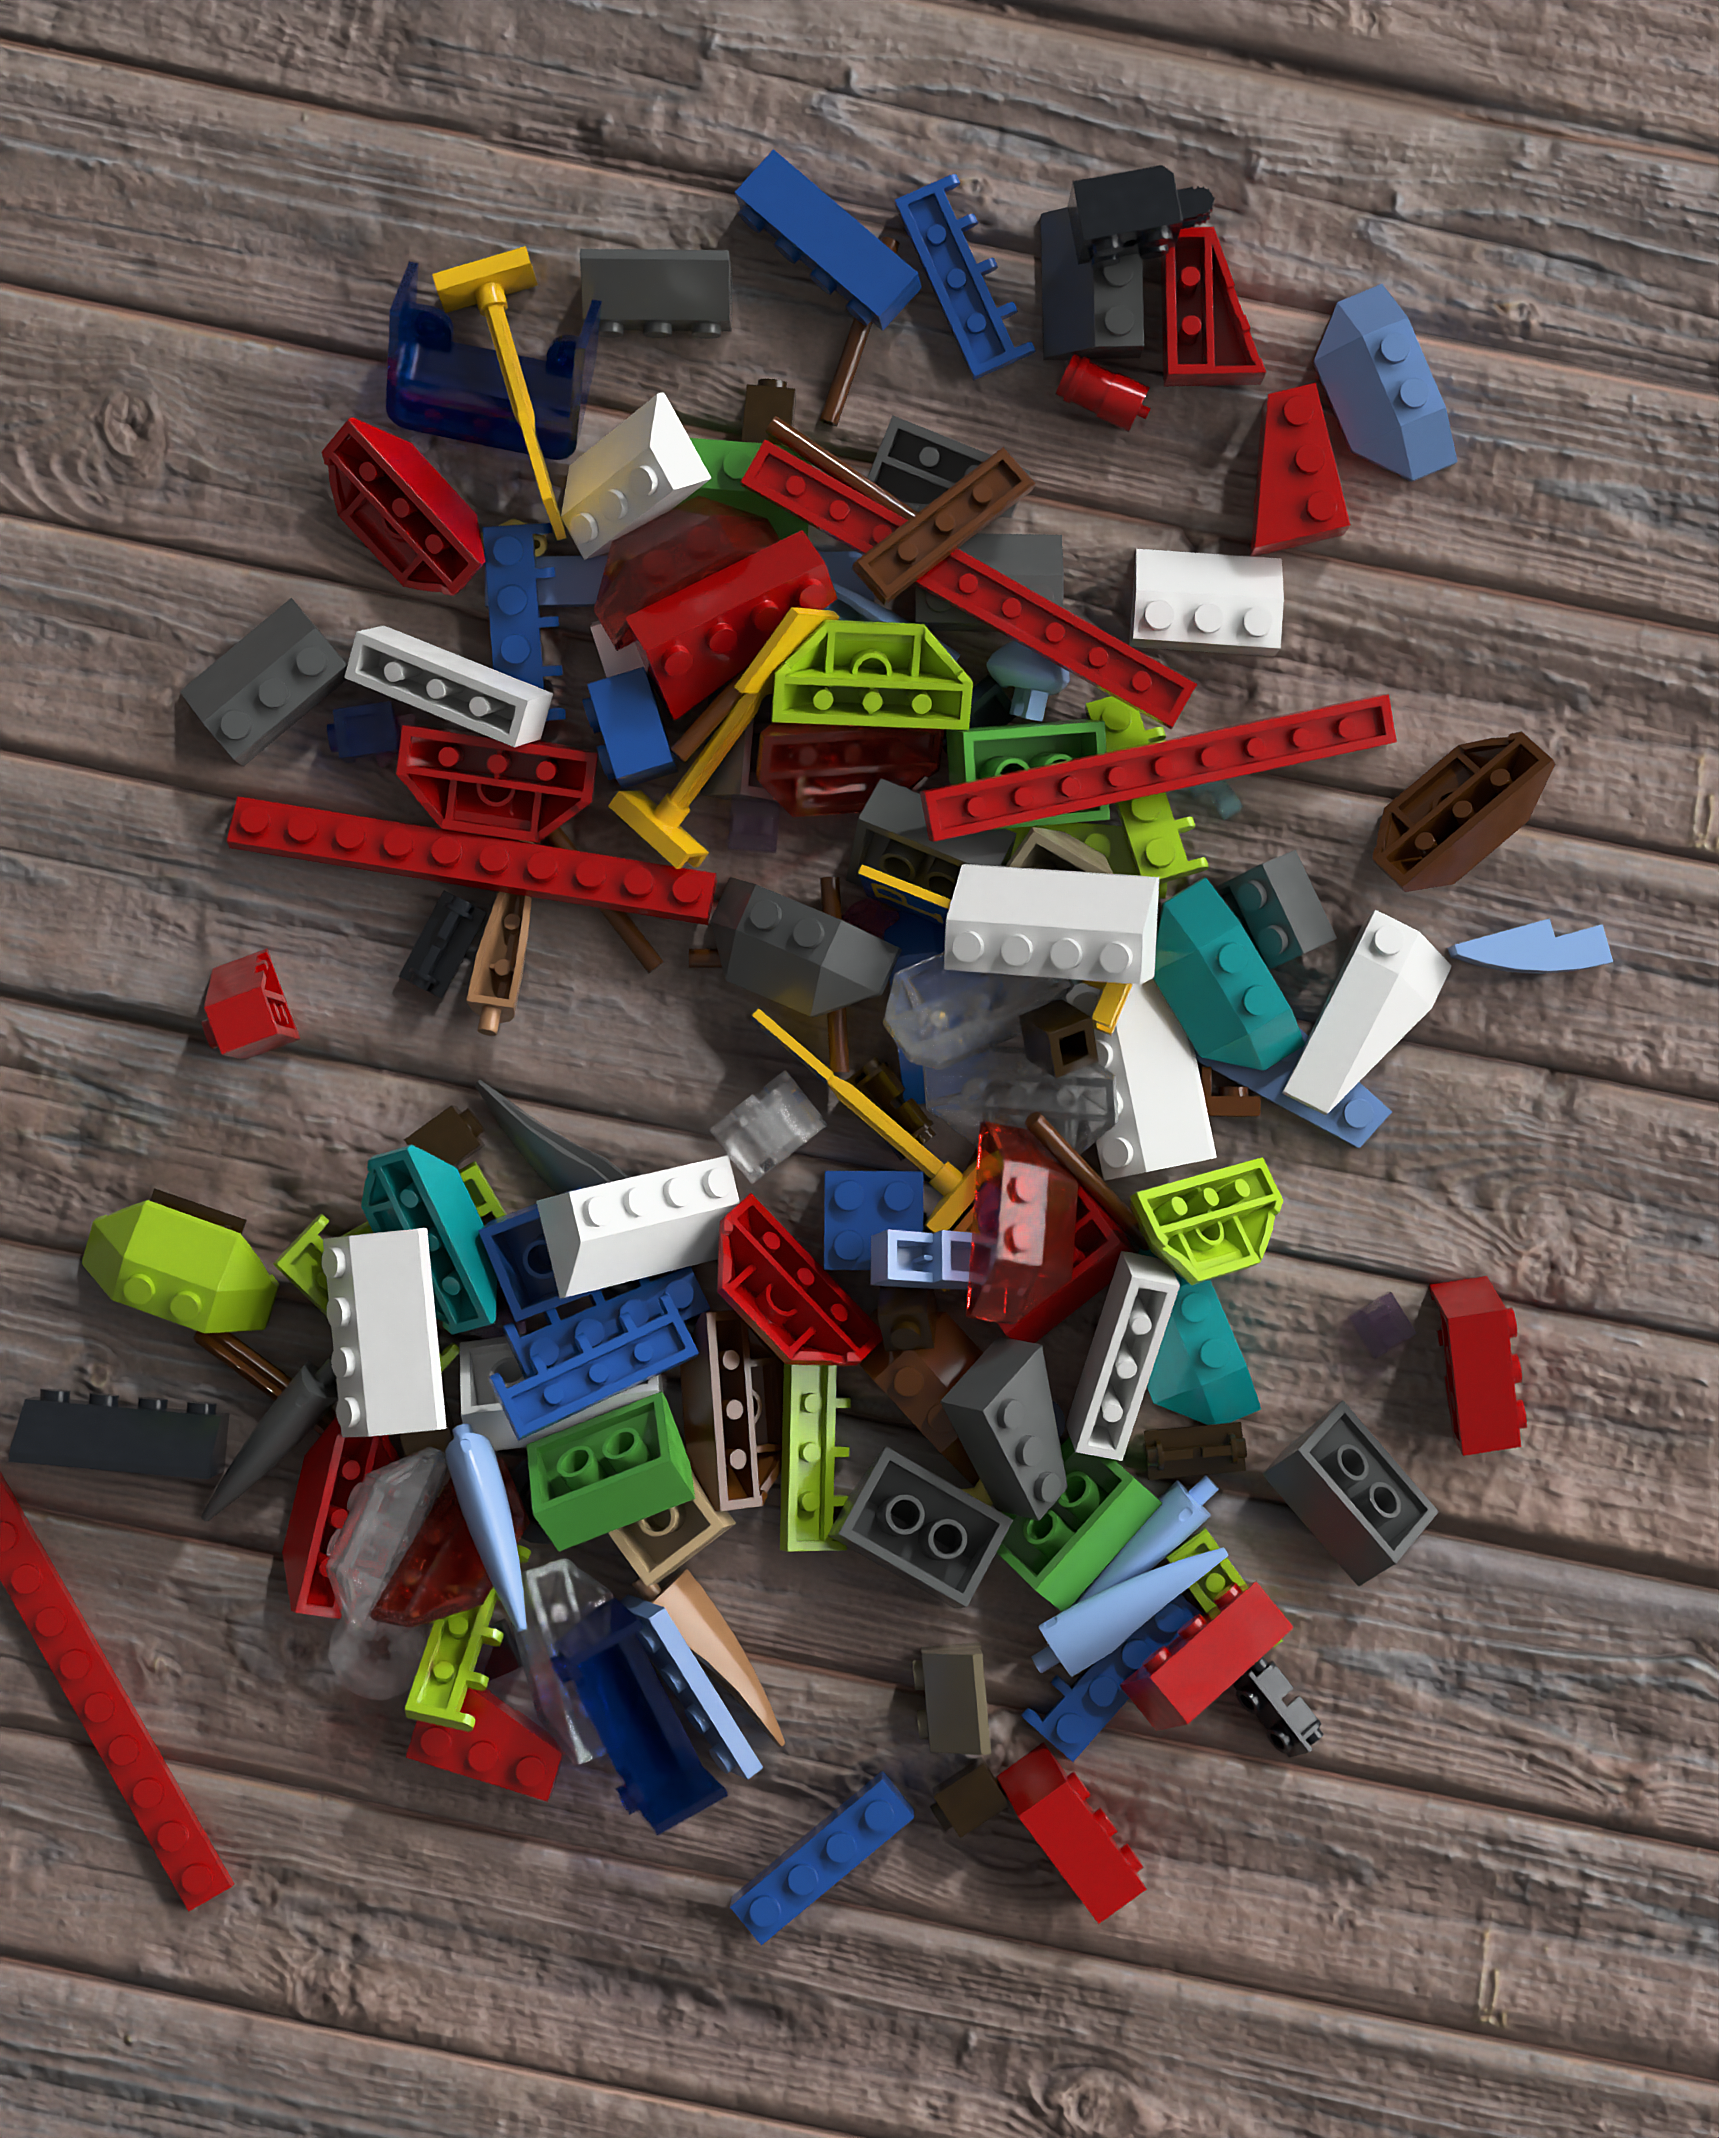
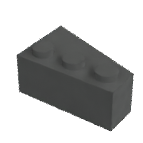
[868,415,1031,518]
[940,1336,1068,1521]

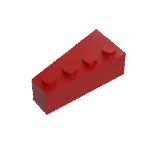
[625,530,838,721]

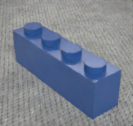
[734,149,922,331]
[730,1770,914,1946]

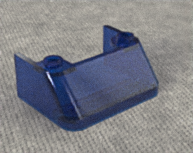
[386,262,602,460]
[549,1597,728,1836]

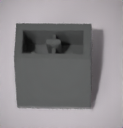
[1214,850,1337,970]

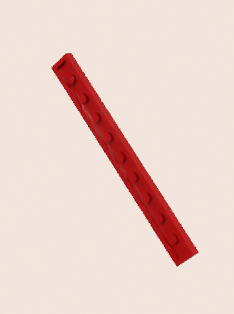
[740,440,1197,729]
[920,694,1397,842]
[227,796,717,925]
[0,1471,235,1912]

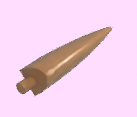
[466,840,534,1036]
[632,1568,785,1747]

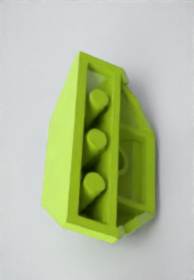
[771,620,973,730]
[1130,1157,1284,1285]
[81,1200,280,1333]

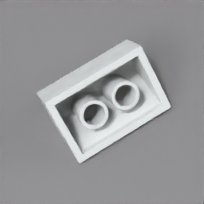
[561,392,712,560]
[1129,549,1284,657]

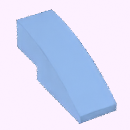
[1448,918,1613,974]
[871,1229,1032,1289]

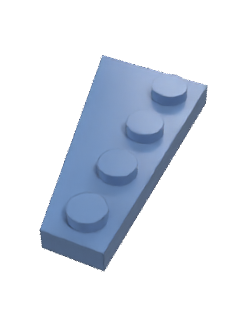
[1194,1028,1392,1148]
[613,1594,763,1779]

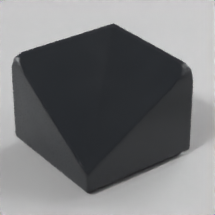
[473,1618,525,1681]

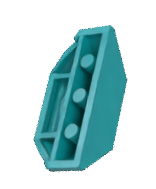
[1153,877,1306,1071]
[361,1145,497,1334]
[1138,1248,1261,1425]

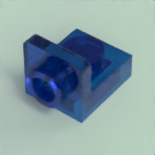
[327,701,399,763]

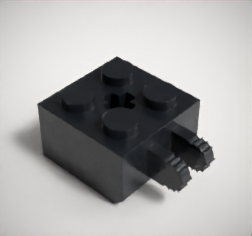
[1068,165,1215,268]

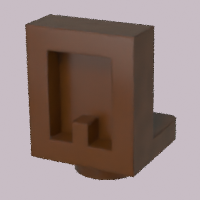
[1198,1066,1261,1117]

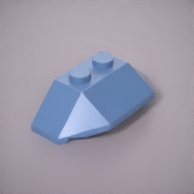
[1313,284,1458,482]

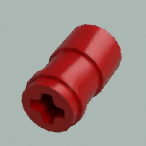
[1055,354,1151,432]

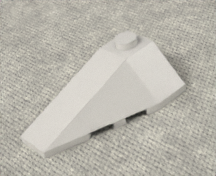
[1282,910,1452,1115]

